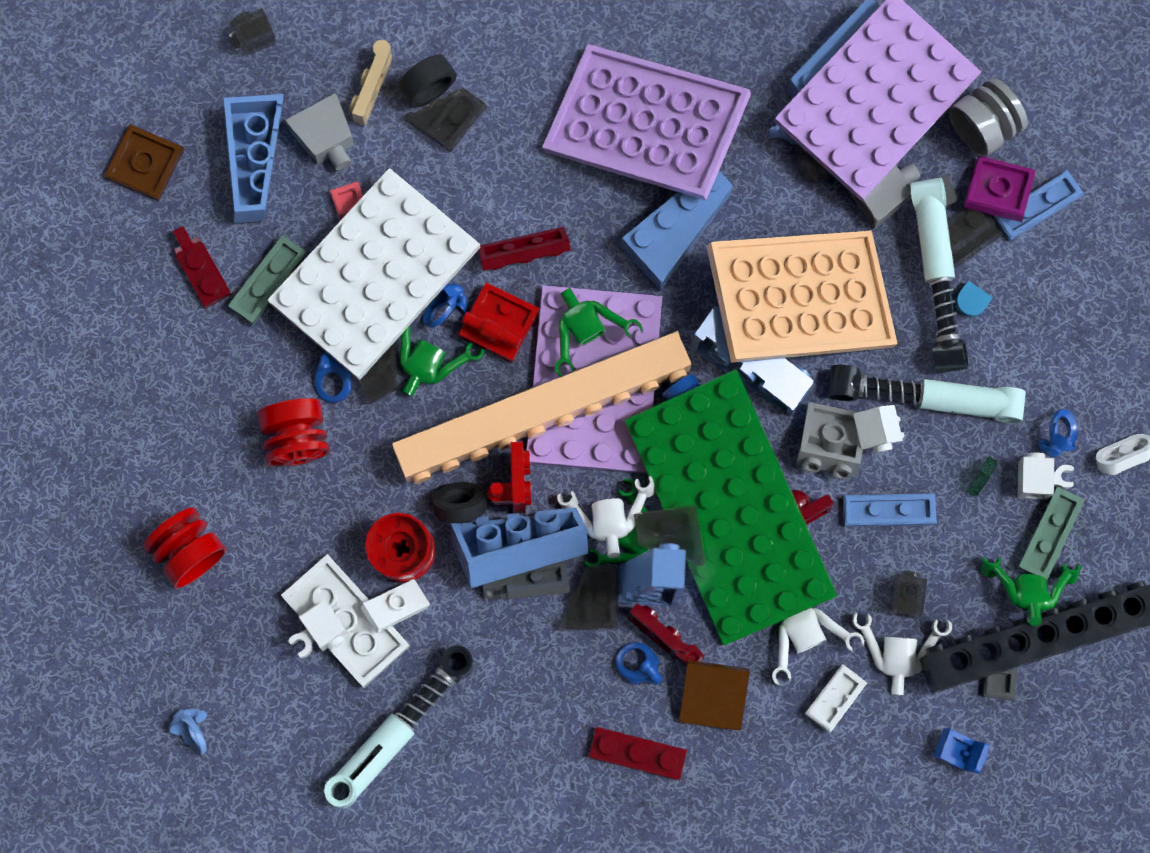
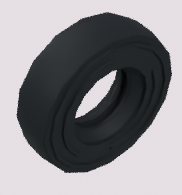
[432,482,487,523]

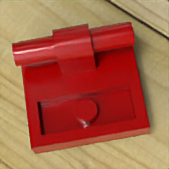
[458,282,540,363]
[488,442,531,514]

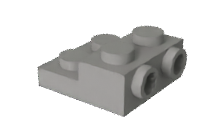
[796,402,863,479]

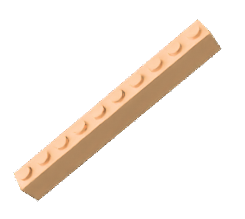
[392,331,692,484]

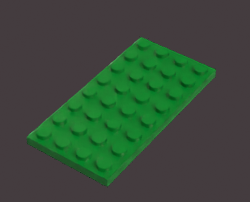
[625,370,838,646]

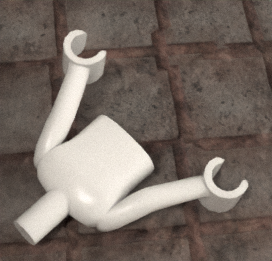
[557,476,655,558]
[772,608,864,686]
[851,613,952,695]

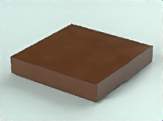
[104,124,185,201]
[679,660,750,731]

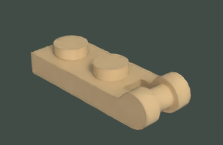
[350,40,392,126]

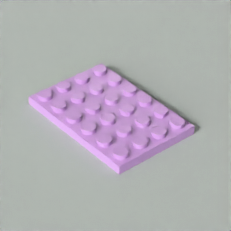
[773,0,981,202]
[542,44,751,200]
[527,285,662,474]

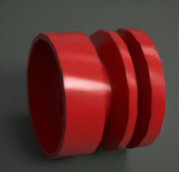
[257,398,330,467]
[142,507,227,589]
[365,512,436,583]

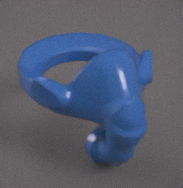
[423,283,468,328]
[315,351,352,403]
[1038,409,1078,458]
[615,642,662,685]

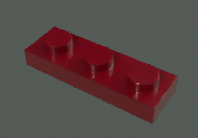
[478,226,571,270]
[589,727,687,781]

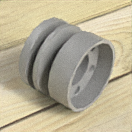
[948,77,1028,158]

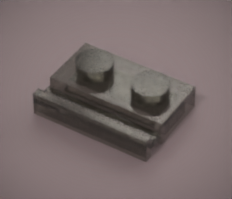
[947,208,1003,270]

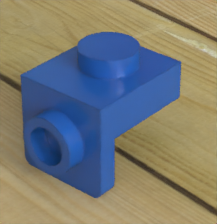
[933,728,990,774]

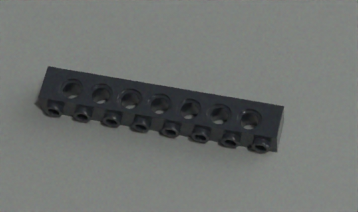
[919,581,1150,695]

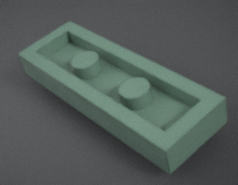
[228,235,307,326]
[1017,486,1085,580]

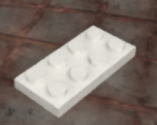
[281,554,410,688]

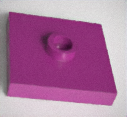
[964,156,1036,223]

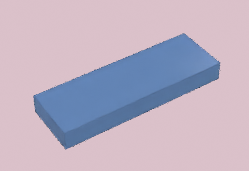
[993,170,1084,242]
[843,493,937,527]

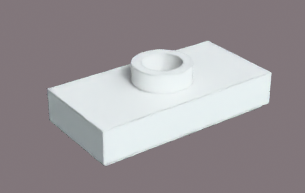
[361,579,430,633]
[805,664,867,733]

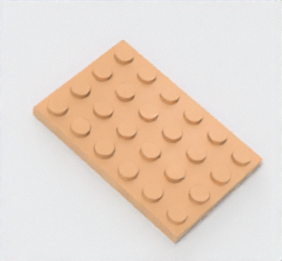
[706,231,897,363]

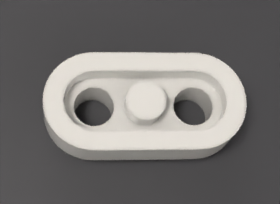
[1096,434,1150,475]

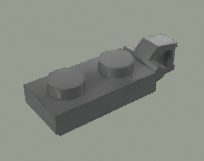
[482,561,569,599]

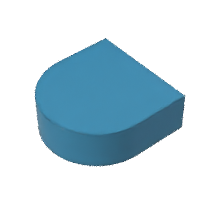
[956,281,993,318]

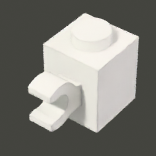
[853,405,904,453]
[1017,453,1074,500]
[289,599,348,659]

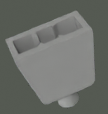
[286,93,354,171]
[848,163,920,229]

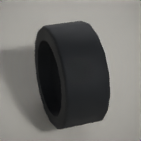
[398,54,457,107]

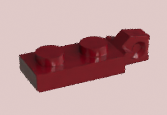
[173,226,232,309]
[627,603,705,668]

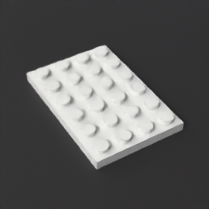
[268,168,480,380]

